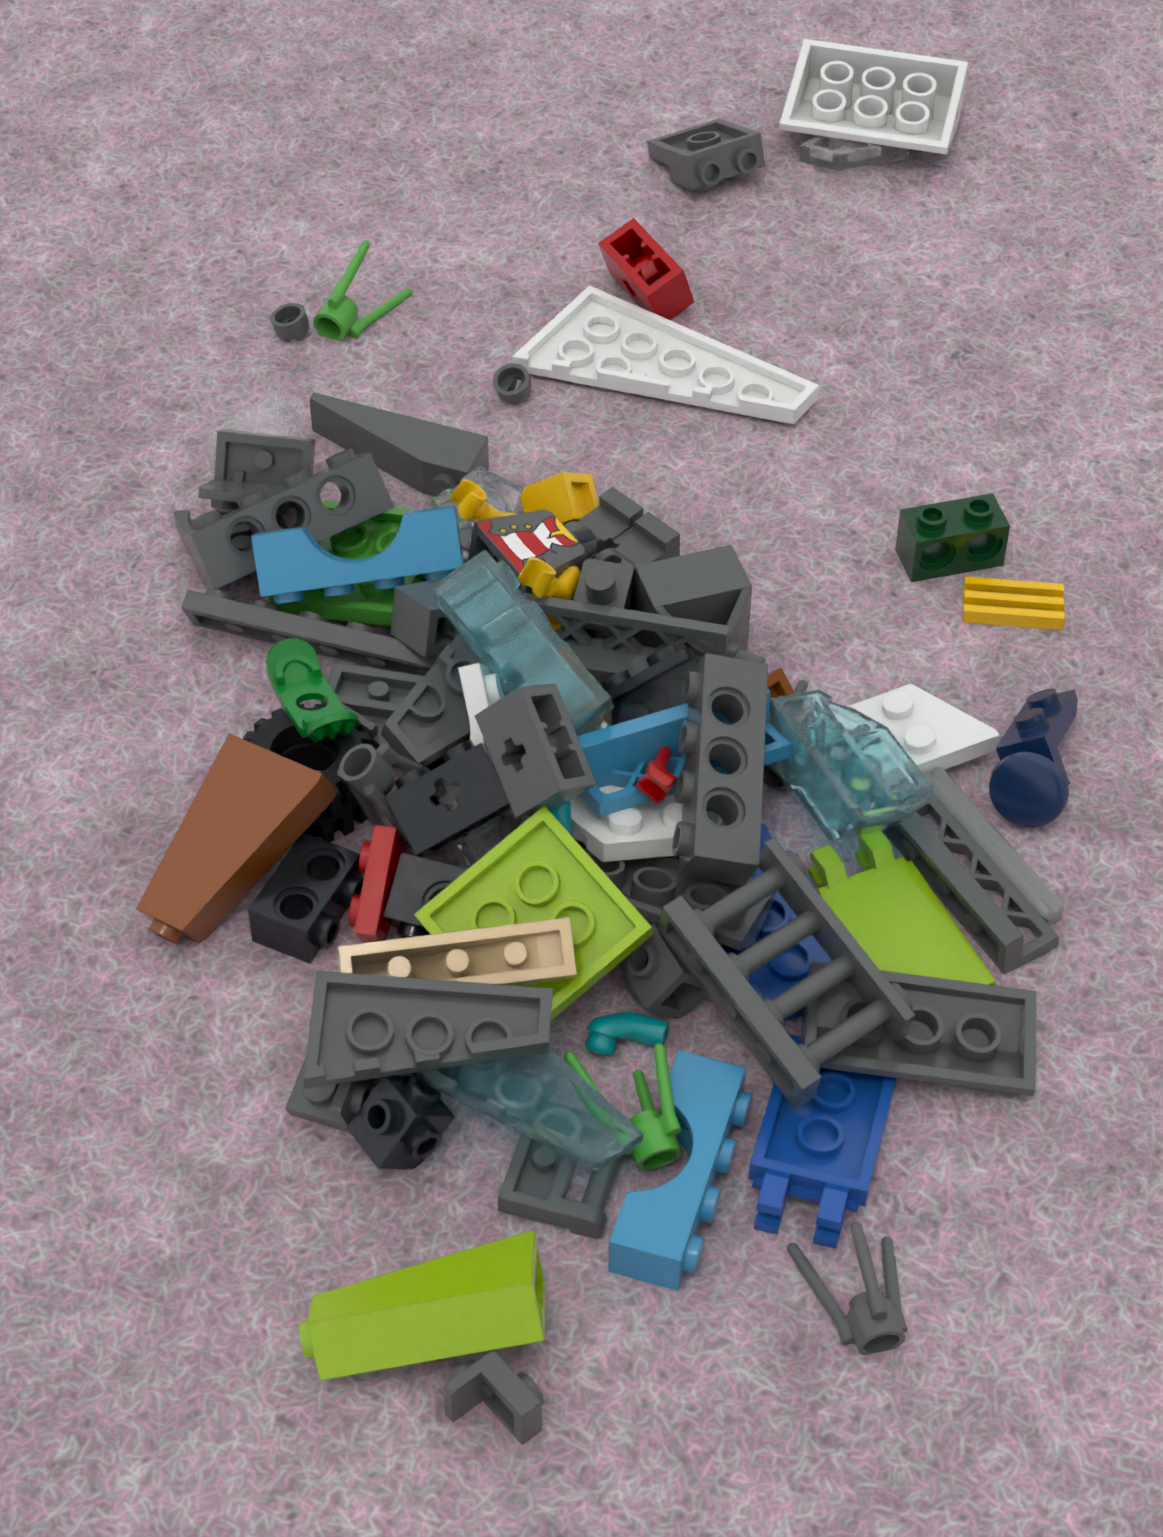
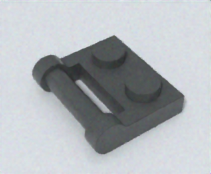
[498,1102,630,1239]

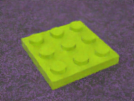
[414,805,655,1021]

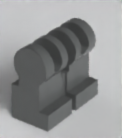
[564,486,680,568]

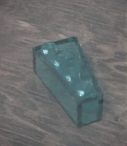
[433,550,614,736]

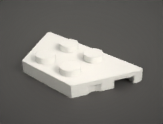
[810,684,1000,814]
[570,773,723,862]

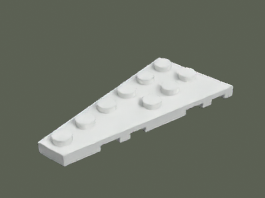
[512,285,819,424]

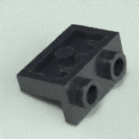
[591,644,699,726]

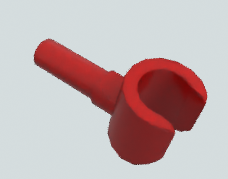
[635,746,677,804]

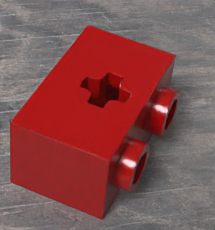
[598,218,695,320]

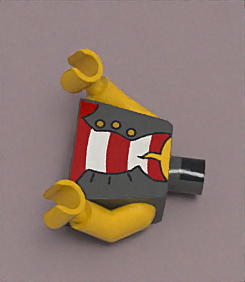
[450,479,597,620]

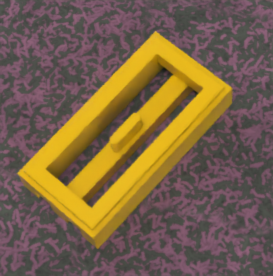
[962,576,1065,630]

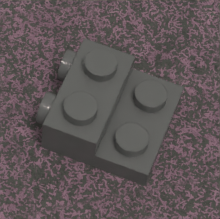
[647,118,765,192]

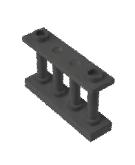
[658,837,915,1110]

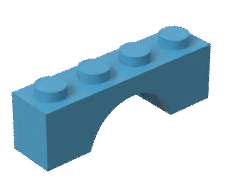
[251,505,464,604]
[608,1050,753,1291]

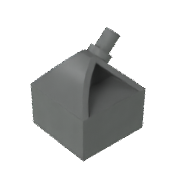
[633,545,766,663]

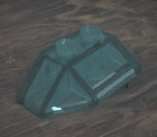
[770,689,933,841]

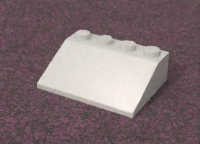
[779,39,968,155]

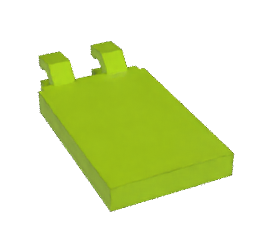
[808,827,996,985]

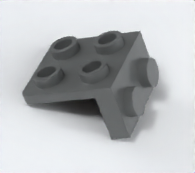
[198,429,316,515]

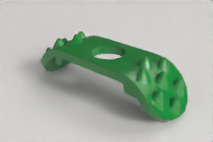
[265,638,359,743]

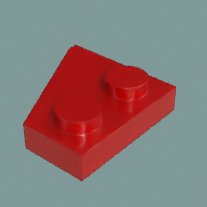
[349,825,413,943]

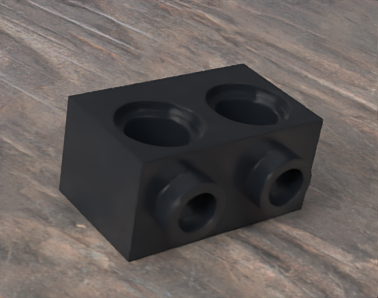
[248,833,364,964]

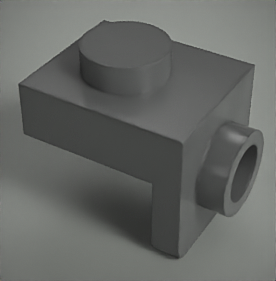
[443,1350,544,1445]

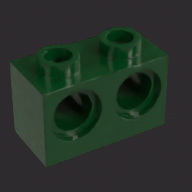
[895,493,1010,582]

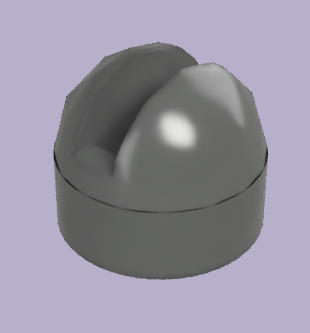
[270,303,309,342]
[493,363,532,405]

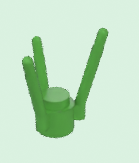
[313,240,413,342]
[564,1043,682,1171]

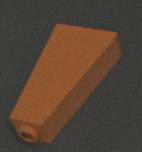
[136,733,338,945]

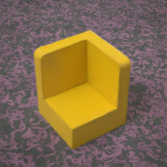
[519,472,599,525]

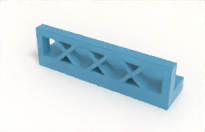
[577,689,791,817]

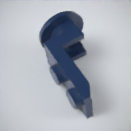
[989,689,1078,828]

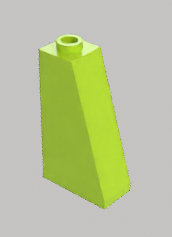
[299,1231,546,1381]

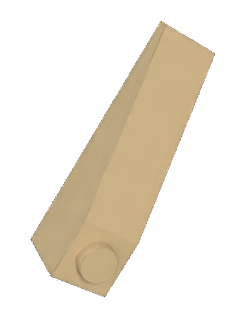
[338,917,577,986]

